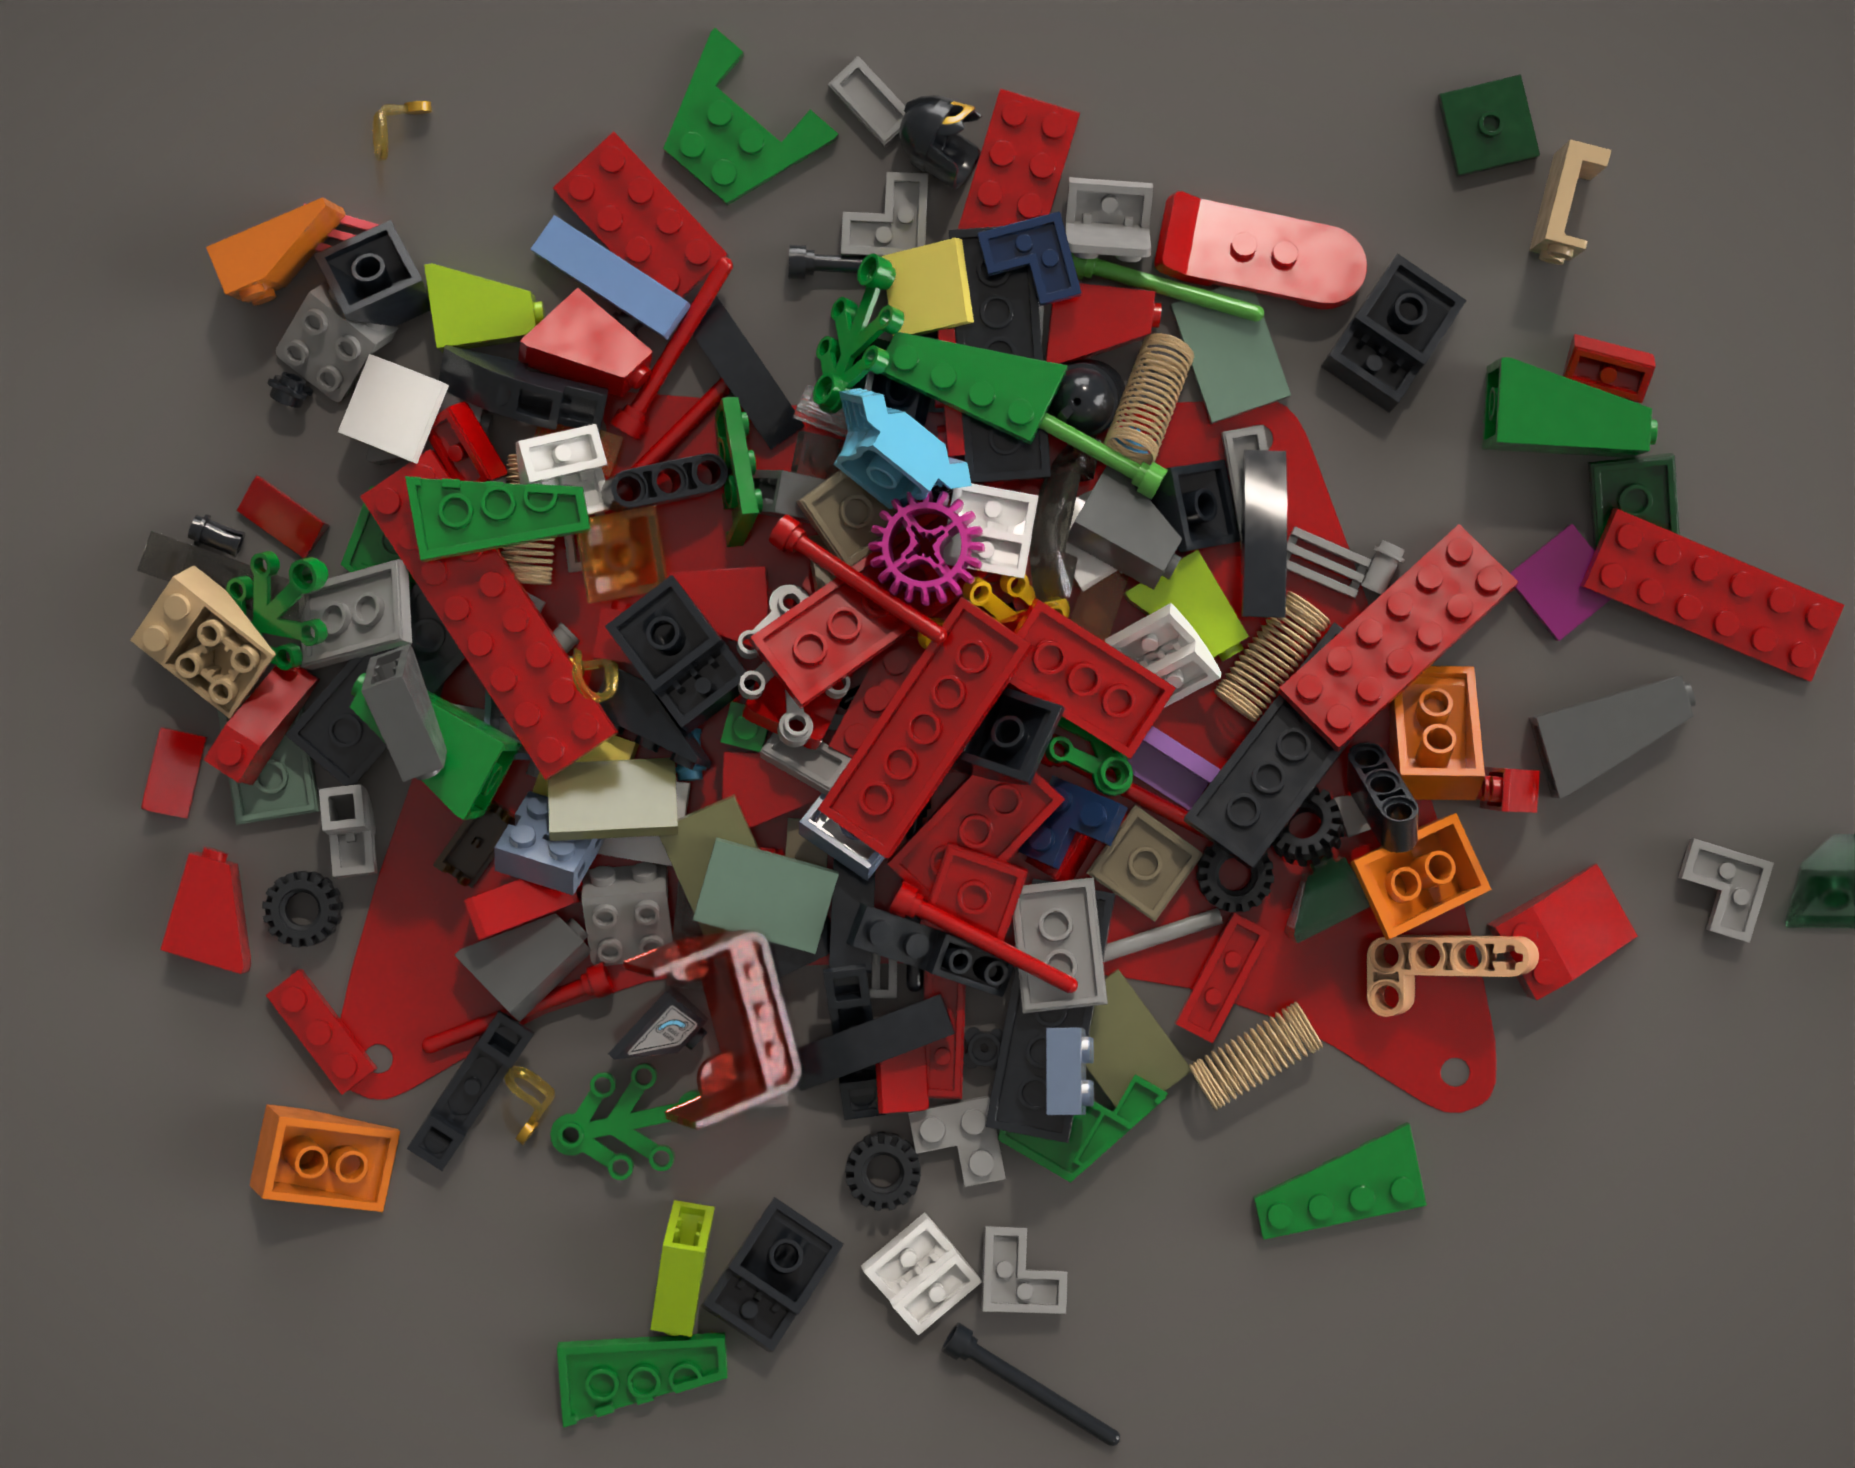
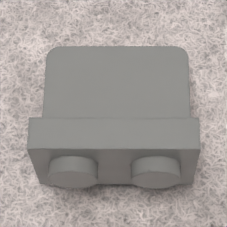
[1065,177,1153,262]
[276,281,399,402]
[581,862,674,966]

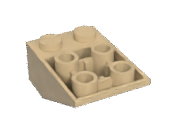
[130,565,276,719]

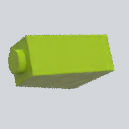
[424,263,546,353]
[1123,550,1249,661]
[650,1200,715,1337]

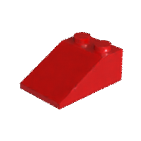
[1487,863,1638,1001]

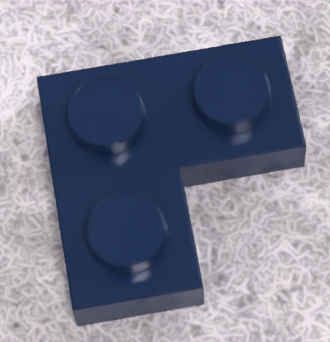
[977,211,1082,306]
[1018,776,1128,870]

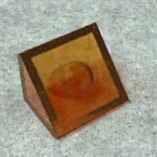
[576,506,668,604]

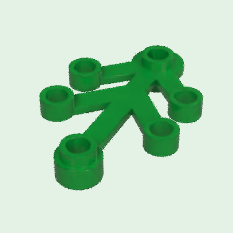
[813,253,904,414]
[226,551,329,670]
[1045,716,1133,796]
[550,1063,712,1180]

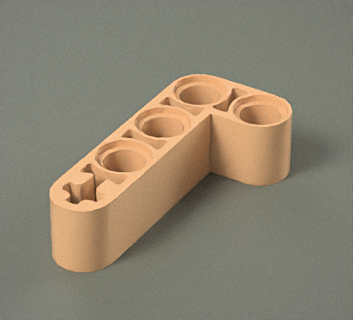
[1367,935,1539,1017]

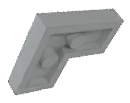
[841,172,928,257]
[1678,838,1774,943]
[908,1095,1006,1187]
[981,1226,1068,1314]

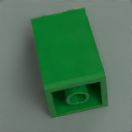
[1482,357,1658,458]
[350,673,522,820]

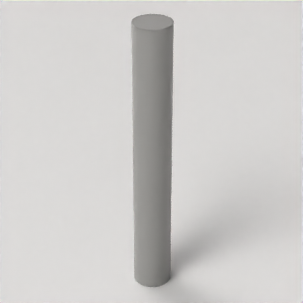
[1104,908,1223,962]

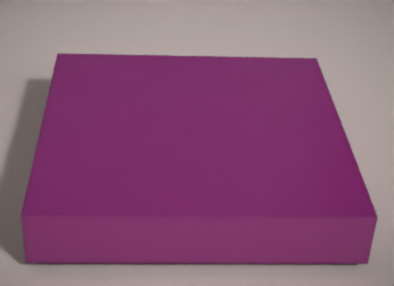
[1509,524,1611,641]

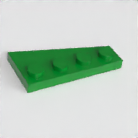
[557,1332,728,1428]

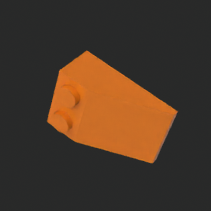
[206,197,346,306]
[1389,666,1485,800]
[1350,813,1492,940]
[249,1104,400,1212]

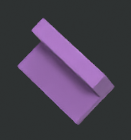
[1128,726,1221,810]

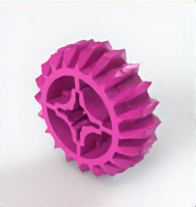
[868,491,985,606]

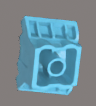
[833,388,972,509]

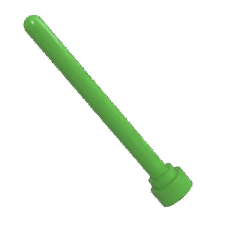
[1071,252,1264,322]
[1039,413,1168,500]

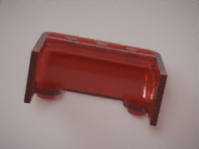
[623,930,801,1130]

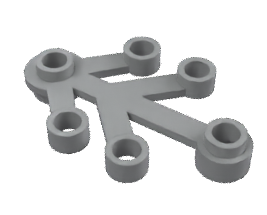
[736,584,850,747]

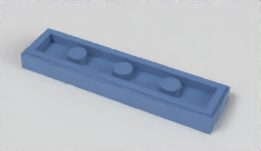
[531,215,691,340]

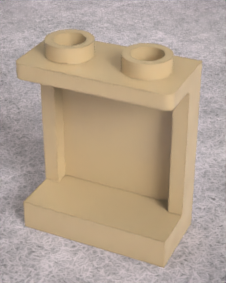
[1529,139,1611,265]

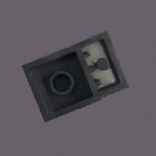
[1321,253,1467,413]
[605,575,756,734]
[951,687,1065,785]
[701,1197,844,1353]

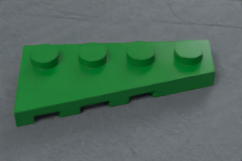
[881,332,1068,445]
[405,476,591,562]
[1253,1122,1427,1240]

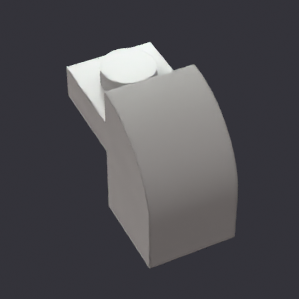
[319,784,377,879]

